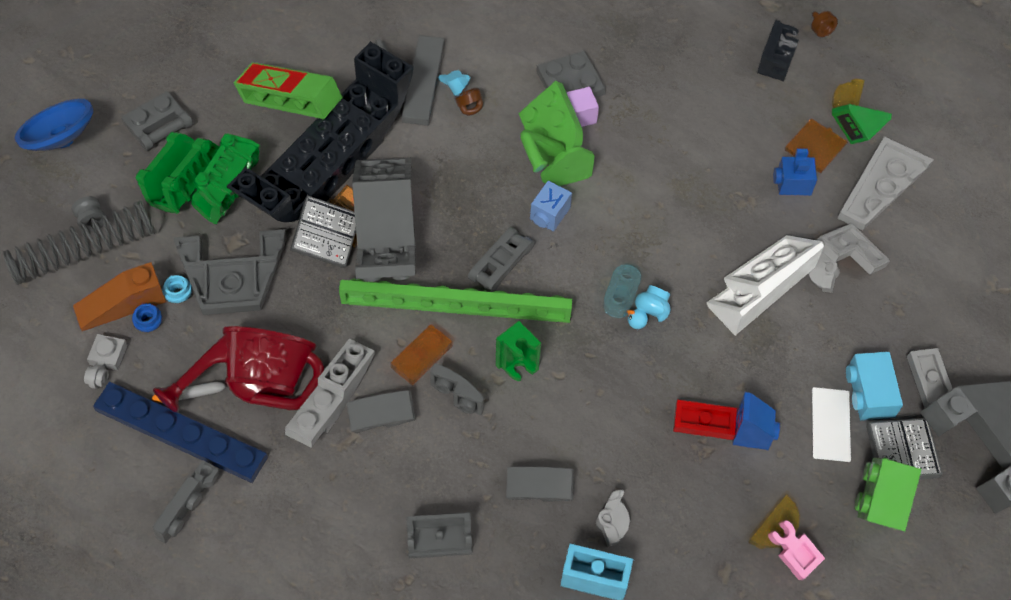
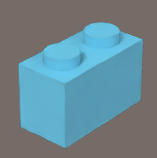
[846,352,903,420]
[560,544,633,600]

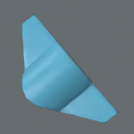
[438,70,470,96]

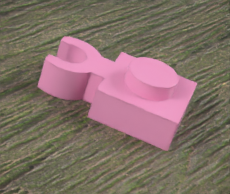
[768,520,825,580]

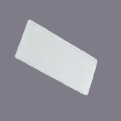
[812,387,851,462]

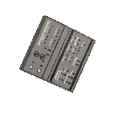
[290,195,356,268]
[866,418,942,480]

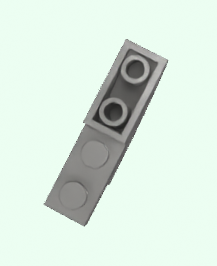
[285,338,375,448]

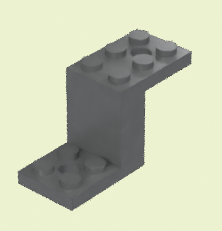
[352,157,416,282]

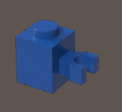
[773,149,817,196]

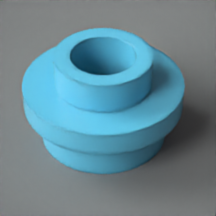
[162,275,192,303]

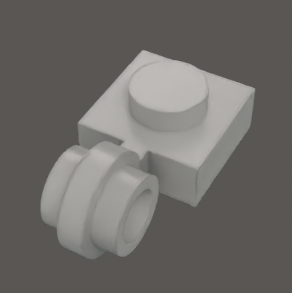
[84,334,128,389]

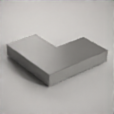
[817,223,890,275]

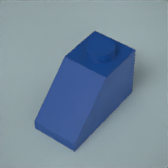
[732,392,780,450]

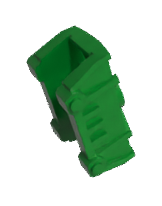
[136,132,220,214]
[191,133,260,224]

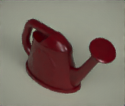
[153,326,325,412]

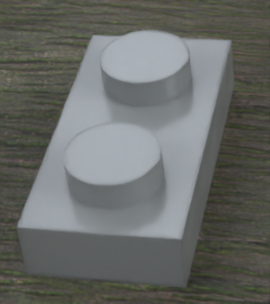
[907,348,953,408]

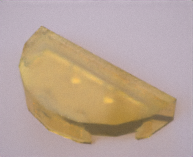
[832,79,865,108]
[749,495,800,549]

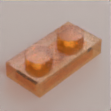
[391,324,452,386]

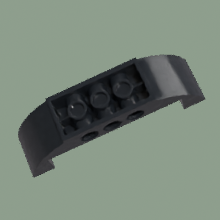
[227,41,414,223]

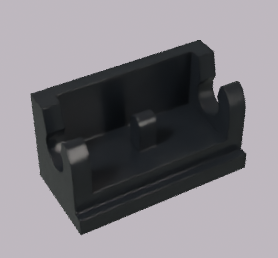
[757,19,799,81]

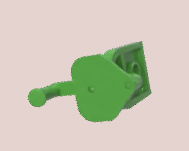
[518,81,595,186]

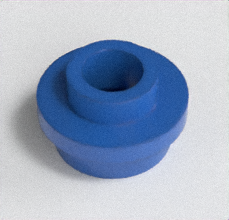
[132,304,162,332]

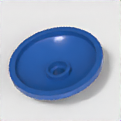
[15,99,93,151]

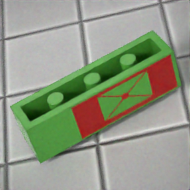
[234,62,342,119]

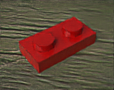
[673,399,737,440]

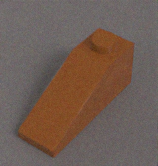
[73,262,166,332]

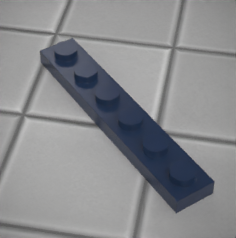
[93,382,268,484]

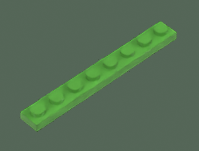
[339,279,572,323]

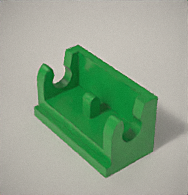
[495,321,541,381]

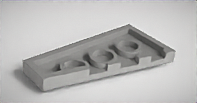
[837,136,934,231]

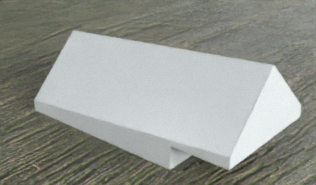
[706,235,824,336]

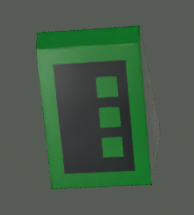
[832,104,892,144]

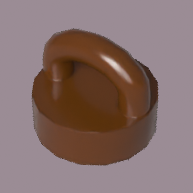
[811,11,838,37]
[455,88,483,116]

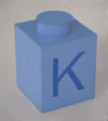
[530,181,572,231]

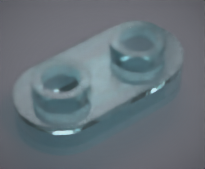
[603,264,641,318]

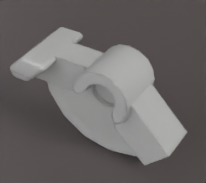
[808,251,840,293]
[596,490,630,547]

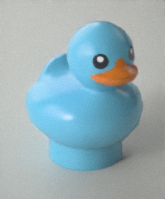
[626,285,671,329]

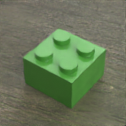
[854,458,922,532]

